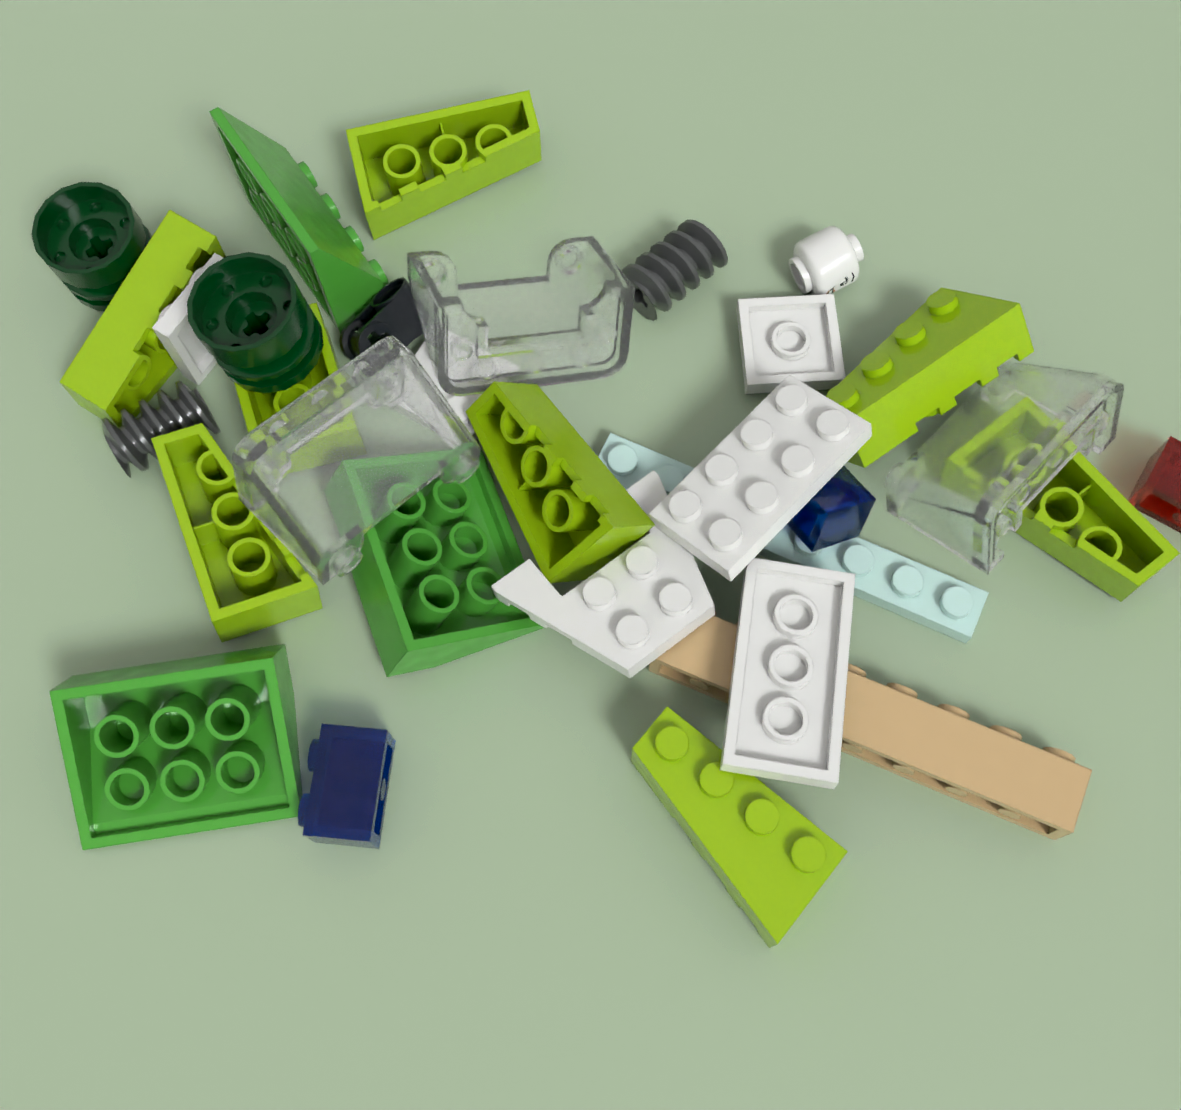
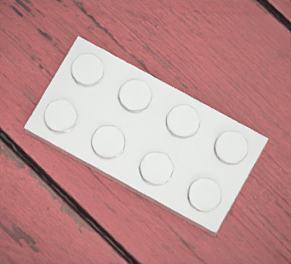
[649,374,872,582]
[720,558,855,789]

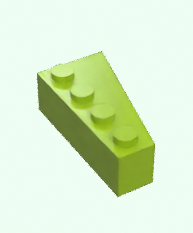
[346,90,542,240]
[59,209,226,428]
[826,287,1034,468]
[465,381,655,583]
[940,400,1180,602]
[151,423,323,643]
[631,706,848,948]

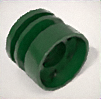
[31,182,152,311]
[187,252,324,394]

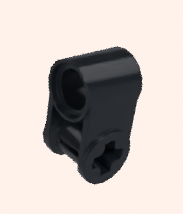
[339,277,435,367]

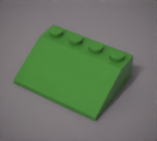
[209,107,389,334]
[325,447,544,677]
[49,644,304,850]

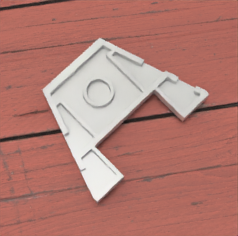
[491,470,715,678]

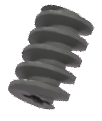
[620,219,728,321]
[101,380,221,478]

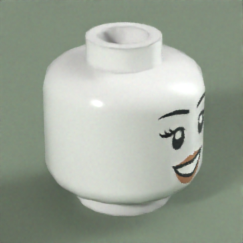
[788,226,864,295]

